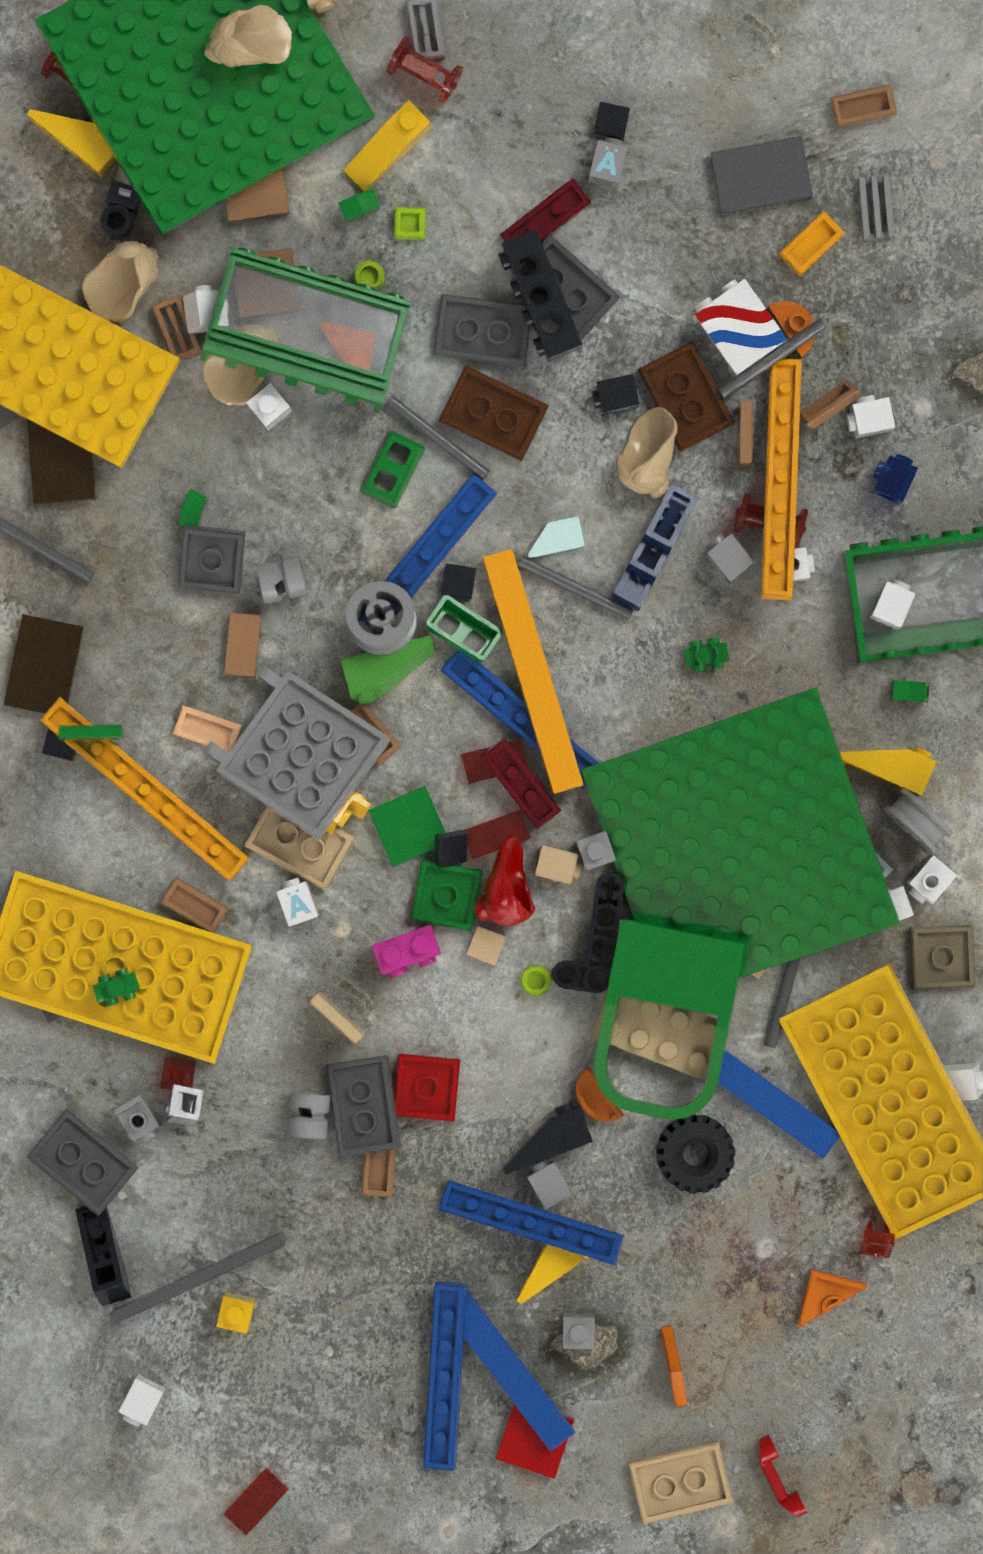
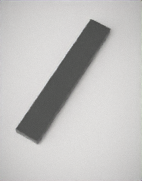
[110,1231,286,1324]

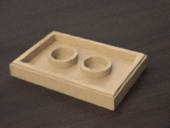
[244,806,355,891]
[628,1440,734,1525]

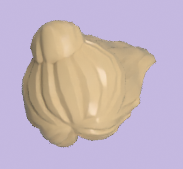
[204,5,292,68]
[82,241,159,323]
[202,324,279,406]
[617,407,677,499]

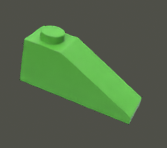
[341,635,435,704]

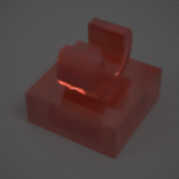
[160,1057,197,1090]
[858,1220,895,1258]

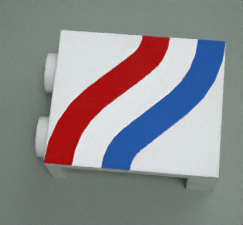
[692,279,788,378]

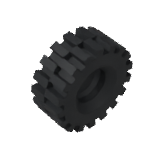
[656,1114,736,1194]

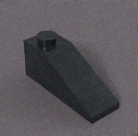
[503,1102,593,1174]
[75,1206,132,1306]

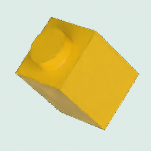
[216,1292,256,1334]

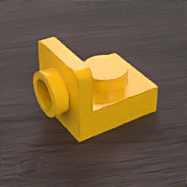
[326,791,371,834]

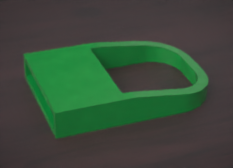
[594,919,746,1120]

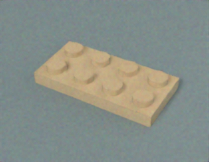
[591,996,718,1081]

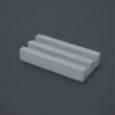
[406,0,445,63]
[858,175,895,240]

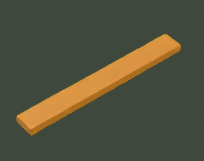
[761,358,802,601]
[482,549,583,794]
[40,697,249,881]

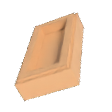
[173,705,242,753]

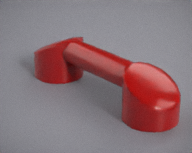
[758,1434,807,1517]

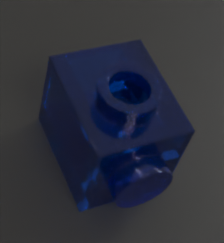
[872,454,918,505]

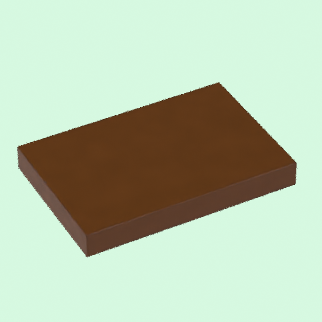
[637,341,735,452]
[439,365,549,462]

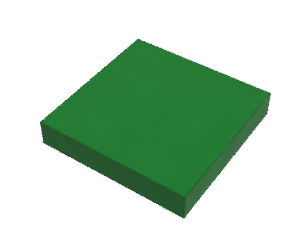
[58,724,124,741]
[369,786,446,867]
[411,859,483,931]

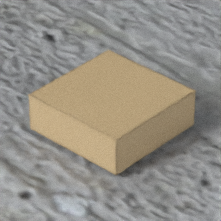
[466,926,506,966]

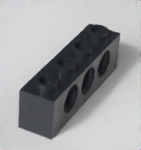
[498,229,583,362]

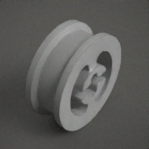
[346,581,417,655]
[883,788,953,855]

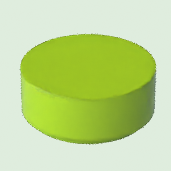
[354,260,385,291]
[520,965,552,996]

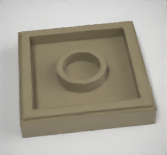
[910,925,976,989]

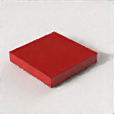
[394,1053,461,1122]
[496,1404,574,1479]

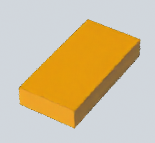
[778,211,845,277]

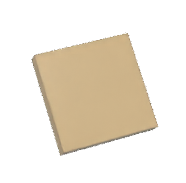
[310,991,365,1044]

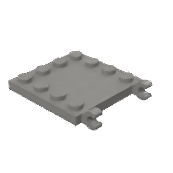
[204,667,390,841]

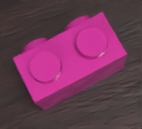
[372,924,441,978]

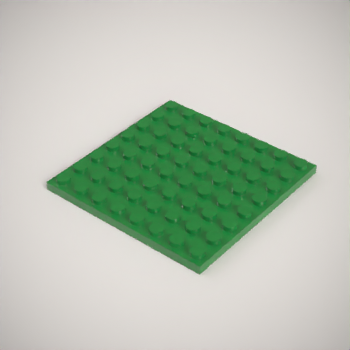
[35,0,375,236]
[581,687,900,978]

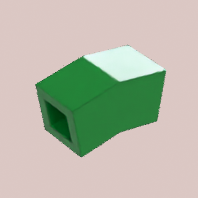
[338,188,380,222]
[179,489,209,527]
[890,680,930,703]

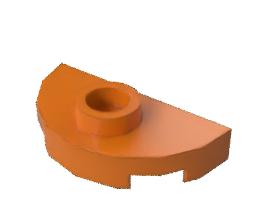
[767,301,815,358]
[576,1066,625,1121]

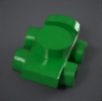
[683,637,729,673]
[93,968,140,1007]

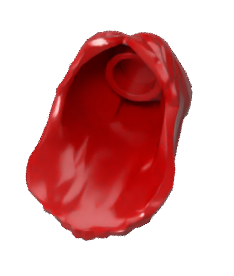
[474,835,535,927]

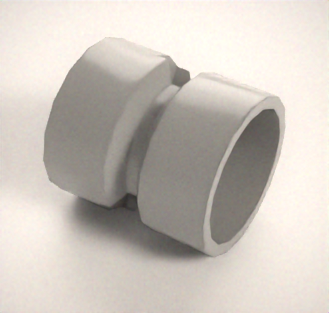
[257,556,308,604]
[287,1091,331,1139]

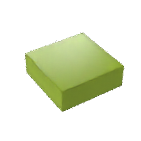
[394,207,426,240]

